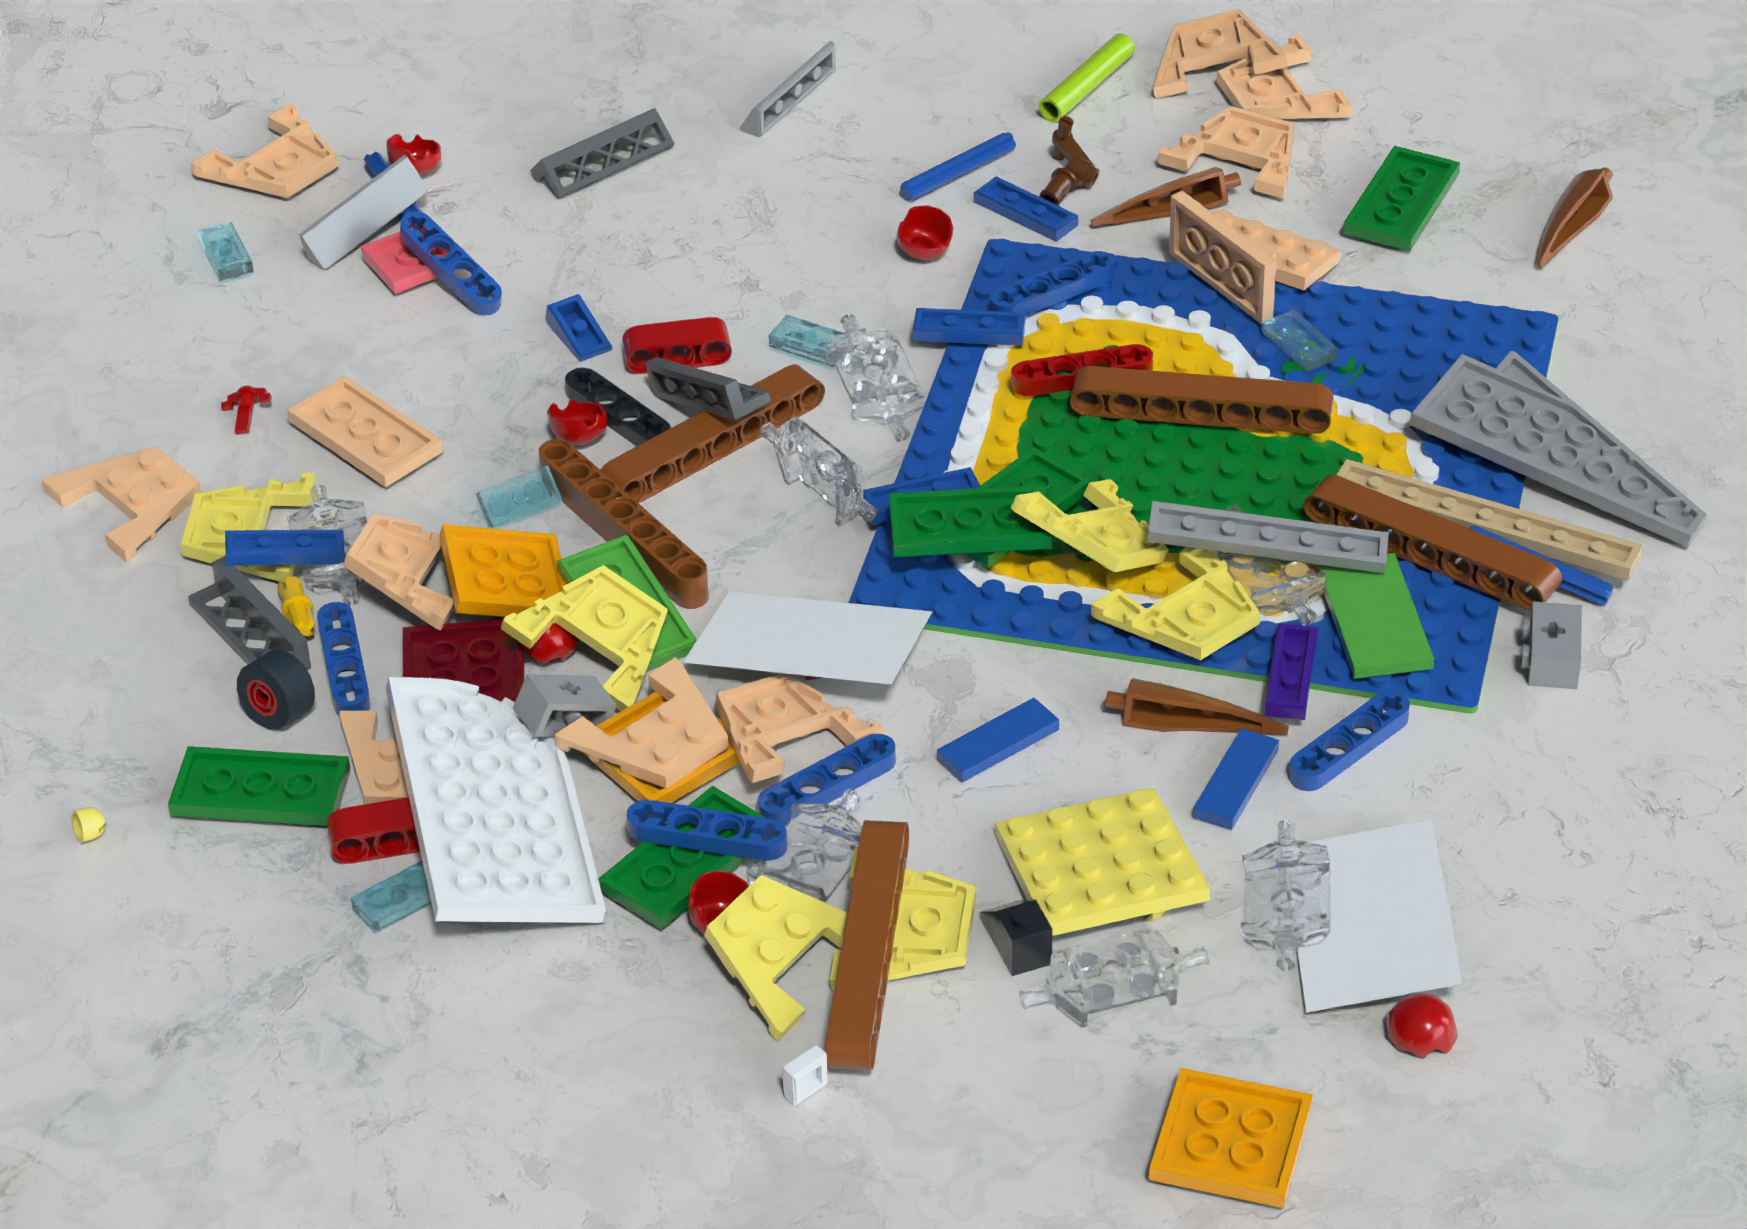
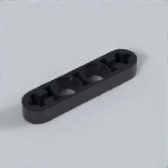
[565,367,671,446]

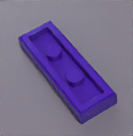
[1264,623,1318,720]

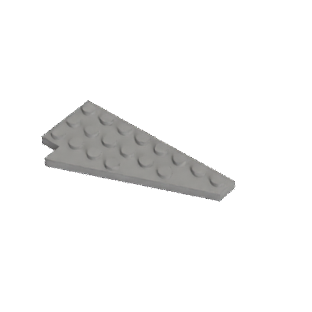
[1409,351,1707,547]

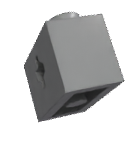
[1521,602,1582,689]
[513,674,617,737]

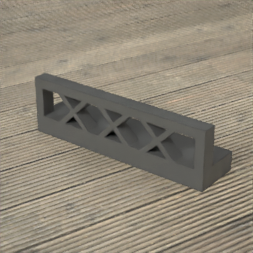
[530,108,675,199]
[645,357,771,420]
[188,556,311,670]

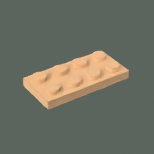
[1169,191,1276,324]
[1212,210,1340,290]
[287,376,443,487]

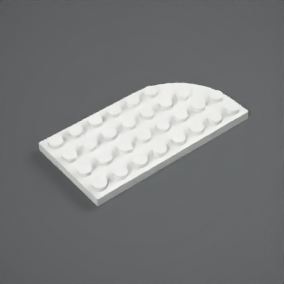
[386,677,606,923]

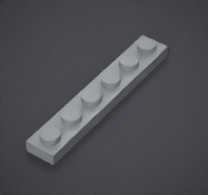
[1147,501,1389,573]

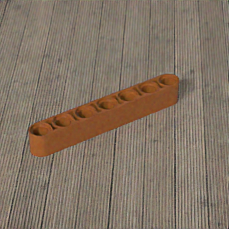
[600,364,825,503]
[1070,366,1334,434]
[539,439,709,609]
[1303,474,1562,611]
[825,820,909,1071]

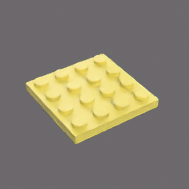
[995,788,1210,936]

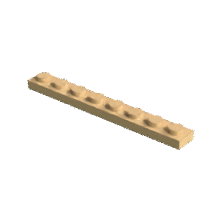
[1337,459,1643,580]

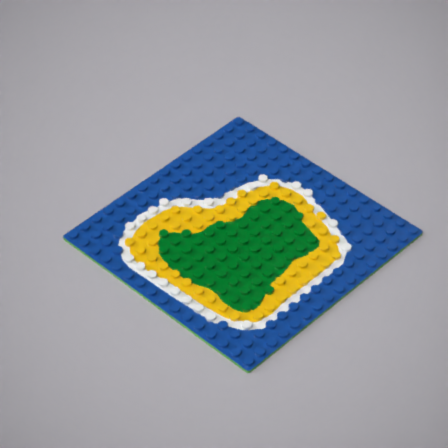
[848,239,1558,714]

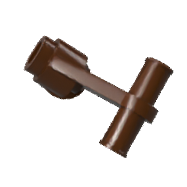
[1039,116,1100,206]

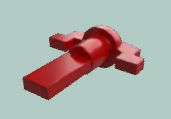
[221,385,272,435]

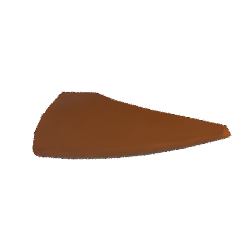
[1090,167,1241,226]
[1537,167,1613,268]
[1105,678,1289,734]

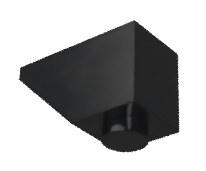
[980,899,1053,976]

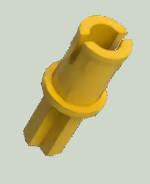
[277,576,315,637]

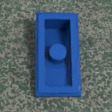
[545,294,613,362]

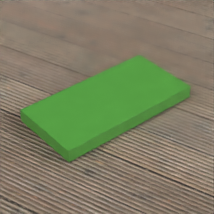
[557,535,697,672]
[1317,553,1434,679]

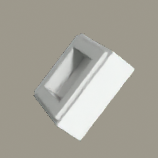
[782,1045,828,1106]

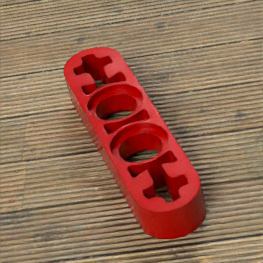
[1011,344,1153,396]

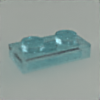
[198,222,254,281]
[1263,310,1338,372]
[768,314,851,367]
[476,465,562,528]
[351,860,431,934]

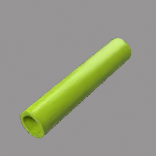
[1039,33,1135,123]

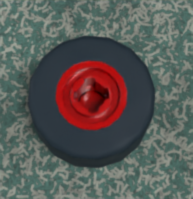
[237,650,315,730]

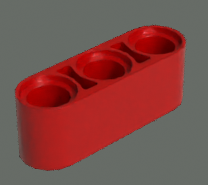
[622,317,732,374]
[327,797,420,864]

